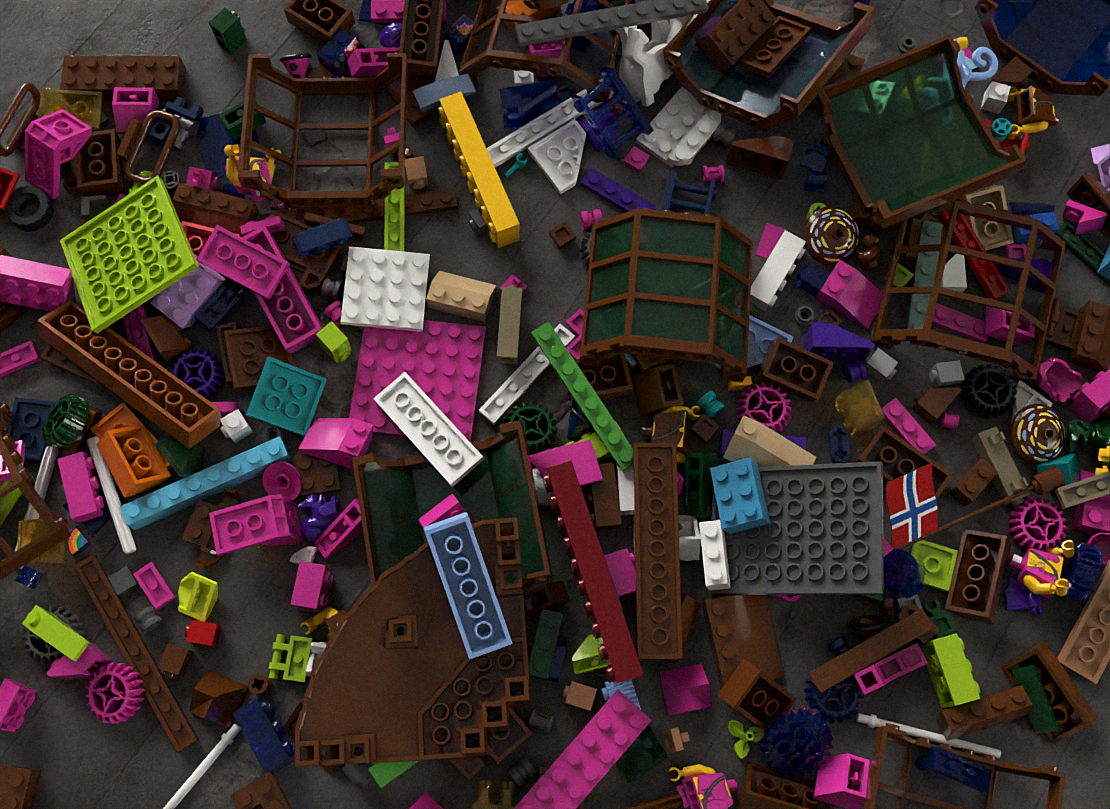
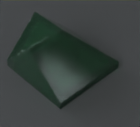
[155,435,205,477]

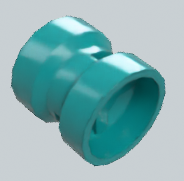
[696,390,725,419]

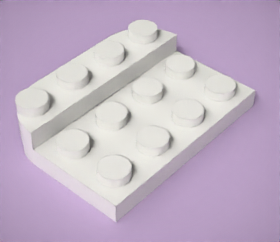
[636,87,722,167]

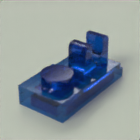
[1009,201,1055,215]

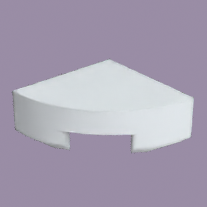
[290,546,318,565]

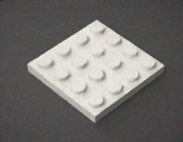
[341,246,430,332]

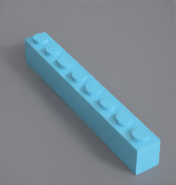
[120,436,292,530]

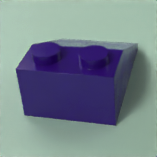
[803,321,875,361]

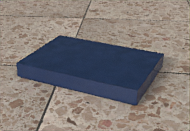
[6,397,57,463]

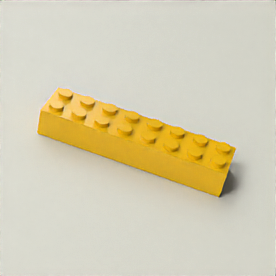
[438,92,520,248]

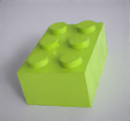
[920,633,981,709]

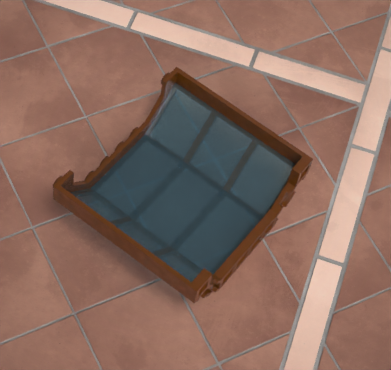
[663,0,875,131]

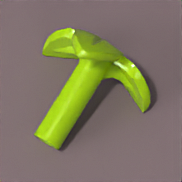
[728,720,766,759]

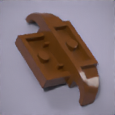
[182,487,240,570]

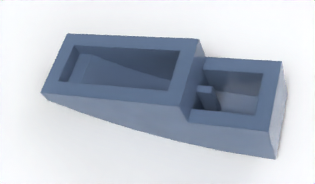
[413,74,476,113]

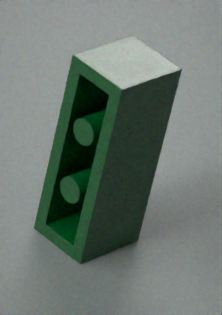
[529,609,563,681]

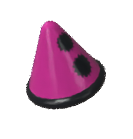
[279,53,312,78]

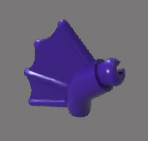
[1003,569,1042,616]

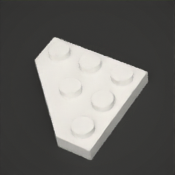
[528,119,586,195]

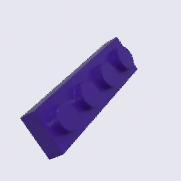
[580,168,657,225]

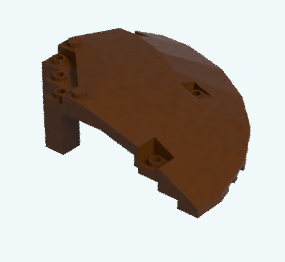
[295,518,531,767]

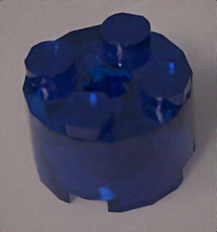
[883,548,926,598]

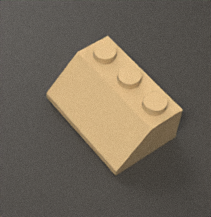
[426,271,496,323]

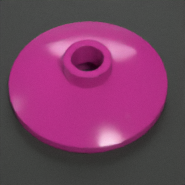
[263,461,302,500]

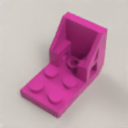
[25,109,92,199]
[209,494,304,556]

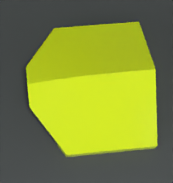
[178,572,218,622]

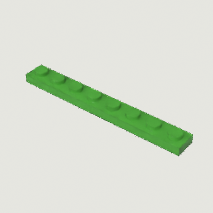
[531,321,633,472]

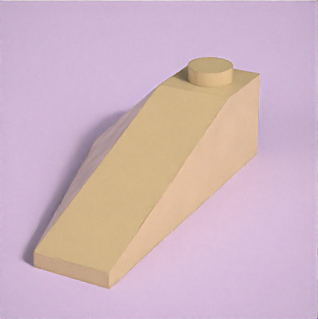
[723,415,816,467]

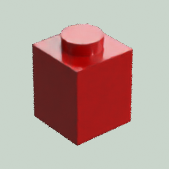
[185,620,222,648]

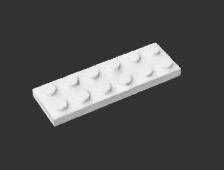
[373,372,484,487]

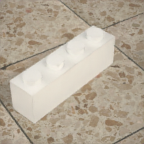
[750,230,806,311]

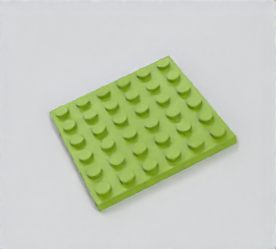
[60,175,199,333]

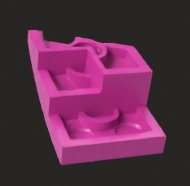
[530,440,603,486]

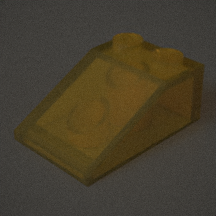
[38,88,103,130]

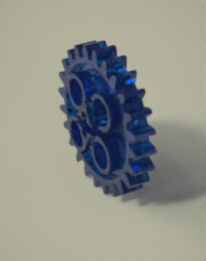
[760,709,834,778]

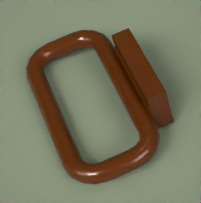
[0,82,41,157]
[117,110,181,185]

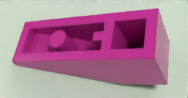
[347,47,399,78]
[314,499,377,559]

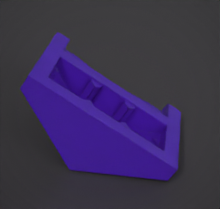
[577,109,618,152]

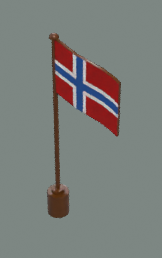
[885,462,1065,555]

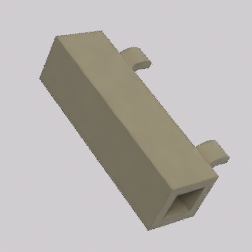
[497,285,522,364]
[971,427,1030,507]

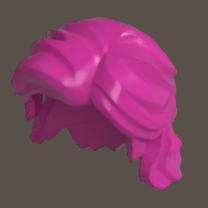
[1036,357,1082,404]

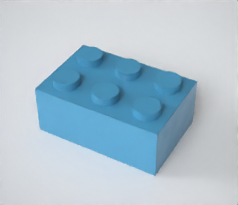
[710,457,770,534]

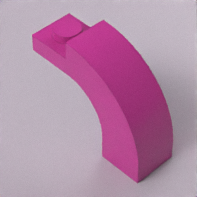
[854,643,929,695]

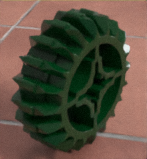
[42,393,90,449]
[503,401,558,456]

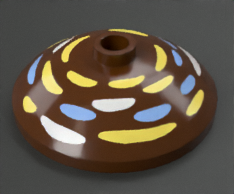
[803,206,860,265]
[1010,404,1065,465]

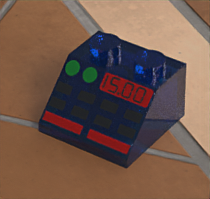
[317,28,366,78]

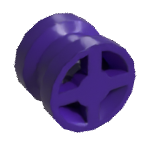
[843,359,867,383]

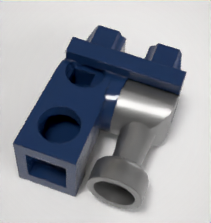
[148,97,204,153]

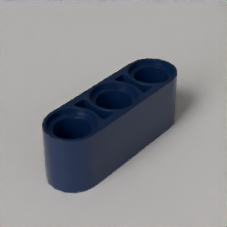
[292,218,354,258]

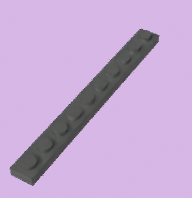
[515,0,709,47]

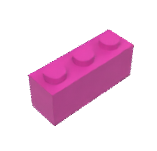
[57,451,105,523]

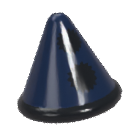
[567,405,593,440]

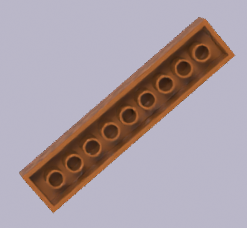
[37,300,221,449]

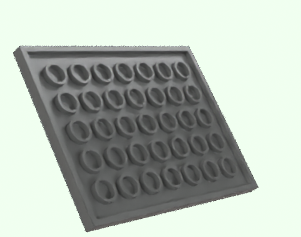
[709,461,884,595]

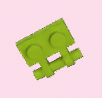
[268,634,314,683]

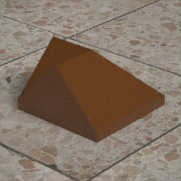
[189,670,249,728]

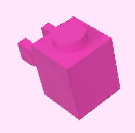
[186,166,220,191]

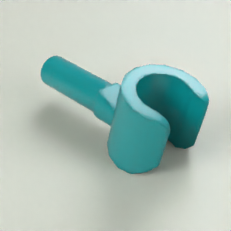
[504,153,528,177]

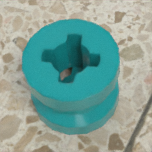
[991,118,1012,142]

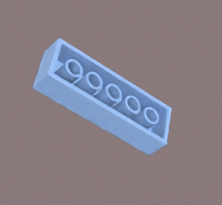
[424,512,513,660]

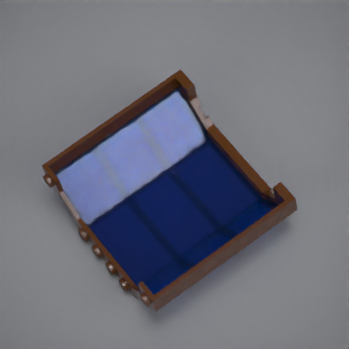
[975,0,1110,96]

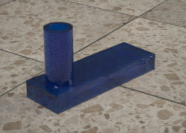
[915,746,990,792]

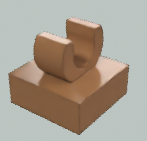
[661,727,690,754]

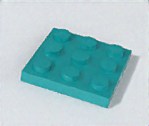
[245,356,327,437]

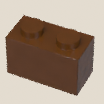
[949,458,998,507]

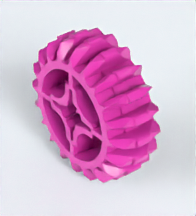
[736,382,792,433]
[1008,497,1068,552]
[84,662,145,724]

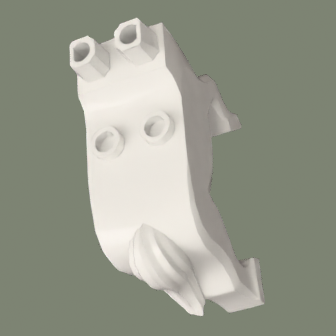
[615,15,692,106]

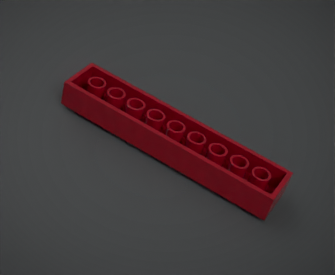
[543,460,644,687]

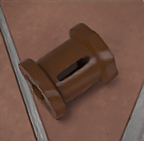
[248,674,272,696]

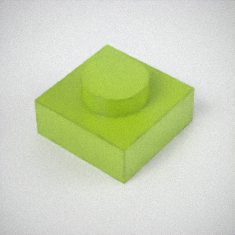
[885,263,914,287]

